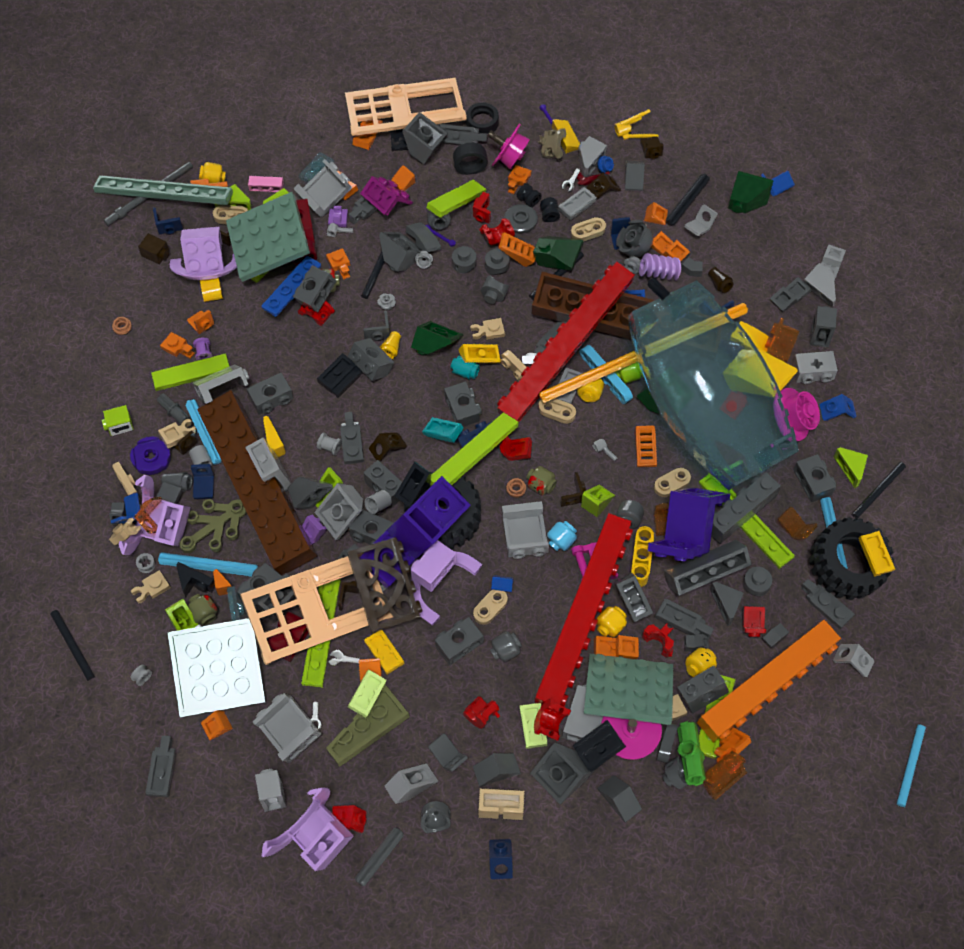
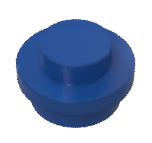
[598,156,614,173]

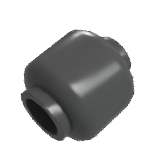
[427,210,451,230]
[616,500,644,529]
[490,631,522,662]

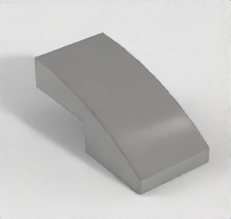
[821,244,846,281]

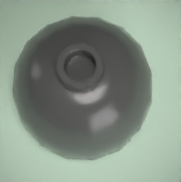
[616,219,654,257]

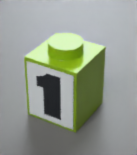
[102,405,134,436]

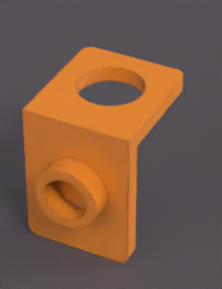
[187,310,214,334]

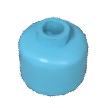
[547,521,577,551]

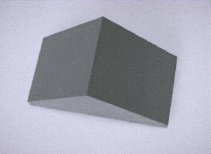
[625,161,645,191]
[710,582,744,626]
[473,753,521,787]
[597,775,642,823]

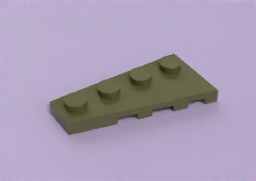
[326,684,410,767]

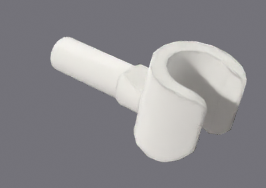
[562,169,580,192]
[329,650,360,666]
[310,702,322,730]

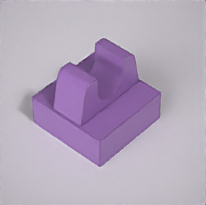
[328,206,348,227]
[302,514,327,544]

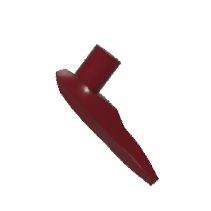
[576,171,610,186]

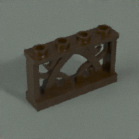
[347,537,422,632]

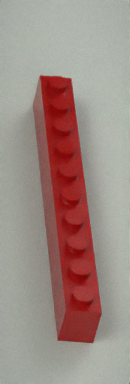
[497,261,635,422]
[535,513,633,710]

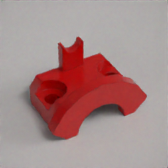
[479,218,515,248]
[298,300,335,326]
[642,623,674,658]
[463,696,500,729]
[534,698,571,741]

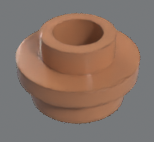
[112,317,132,335]
[506,478,526,498]

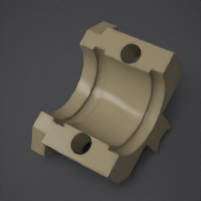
[538,128,566,159]

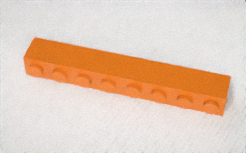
[697,620,841,743]

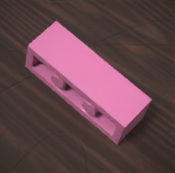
[248,176,284,192]

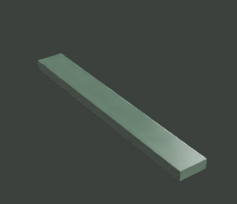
[93,175,233,205]

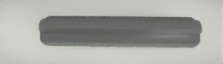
[355,827,403,886]

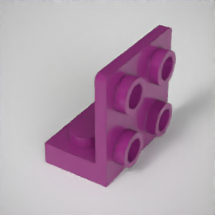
[360,176,413,216]

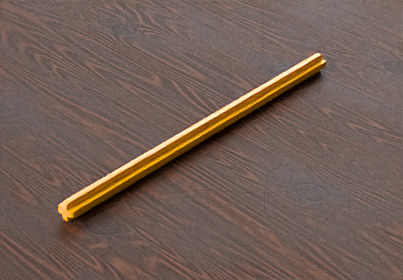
[539,303,748,403]

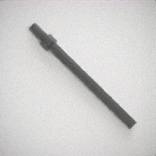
[103,162,193,226]

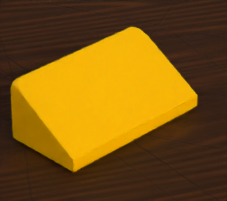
[552,119,580,154]
[458,344,501,363]

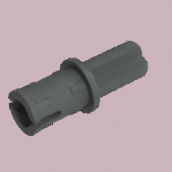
[157,393,190,425]

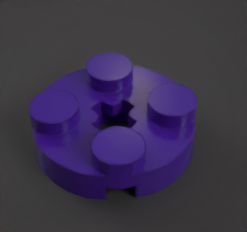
[130,437,171,475]

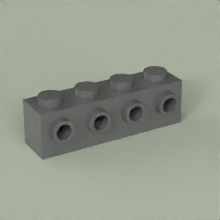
[711,472,781,544]
[664,540,752,596]

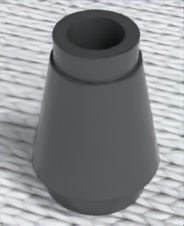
[161,472,193,492]

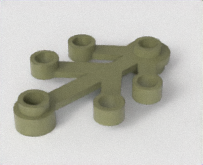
[179,499,247,553]

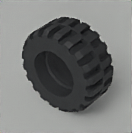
[404,472,481,550]
[809,517,894,600]

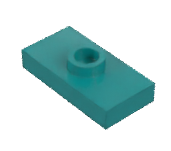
[422,417,464,443]

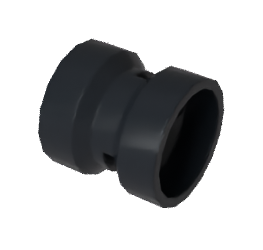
[517,183,542,208]
[540,197,560,223]

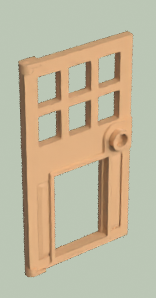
[345,78,467,136]
[240,553,393,665]

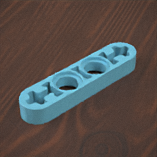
[579,345,633,404]

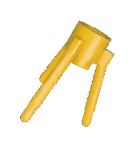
[614,110,658,140]

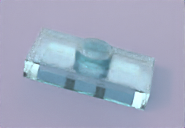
[299,152,334,183]
[227,586,244,621]

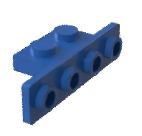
[262,256,321,317]

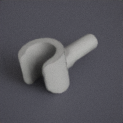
[327,223,353,237]
[592,439,618,461]

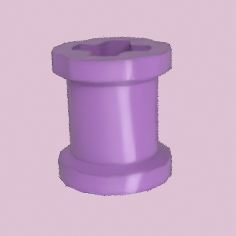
[193,337,213,361]

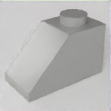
[578,136,607,177]
[804,263,836,307]
[385,764,438,804]

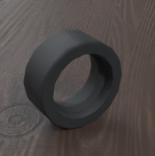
[466,103,499,134]
[453,142,488,175]

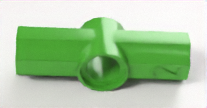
[677,721,706,786]

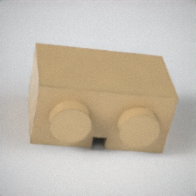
[479,789,524,820]

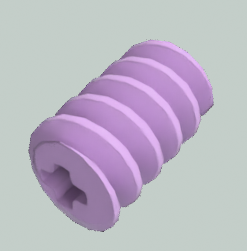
[639,253,681,281]

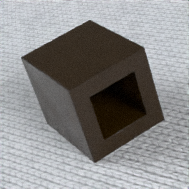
[138,233,170,265]

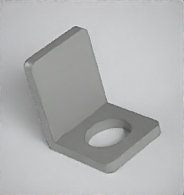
[684,204,717,236]
[833,644,874,677]

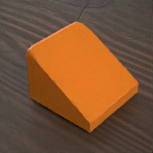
[391,165,415,191]
[644,202,668,225]
[213,569,234,596]
[359,658,382,683]
[201,710,233,741]

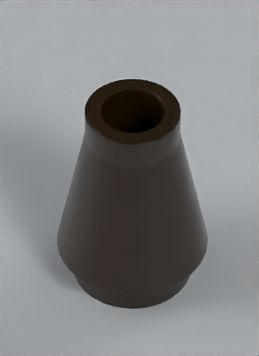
[708,267,734,293]

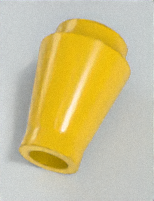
[380,331,401,359]

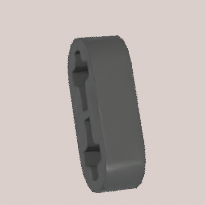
[657,723,678,763]

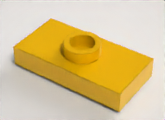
[858,531,895,577]
[364,629,404,675]

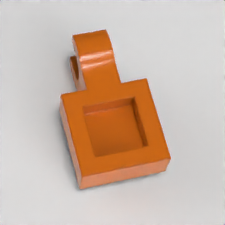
[508,165,532,194]
[326,248,350,280]
[160,332,195,359]
[714,727,751,765]

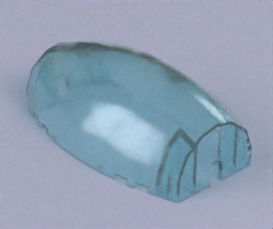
[628,280,799,492]

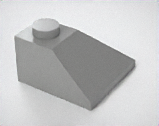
[314,483,363,540]

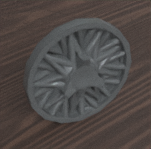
[504,204,538,233]

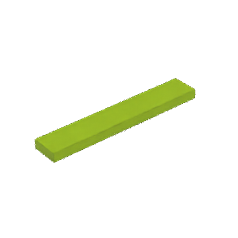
[430,412,519,486]
[699,471,795,569]
[301,578,341,688]

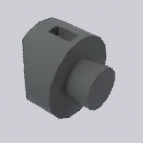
[452,246,477,274]
[485,249,509,275]
[481,275,509,304]
[743,567,772,597]
[663,756,688,789]
[420,801,451,833]

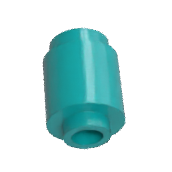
[450,355,480,379]

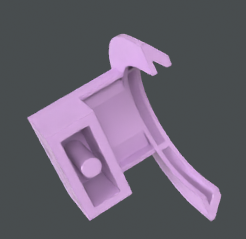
[170,227,237,280]
[119,475,191,555]
[411,540,482,626]
[262,788,354,871]

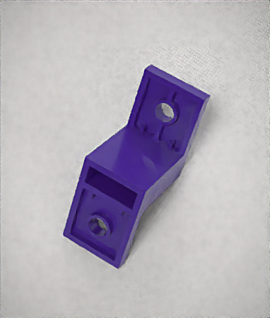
[359,476,470,588]
[648,487,730,561]

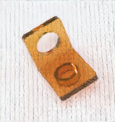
[134,497,163,534]
[778,507,818,540]

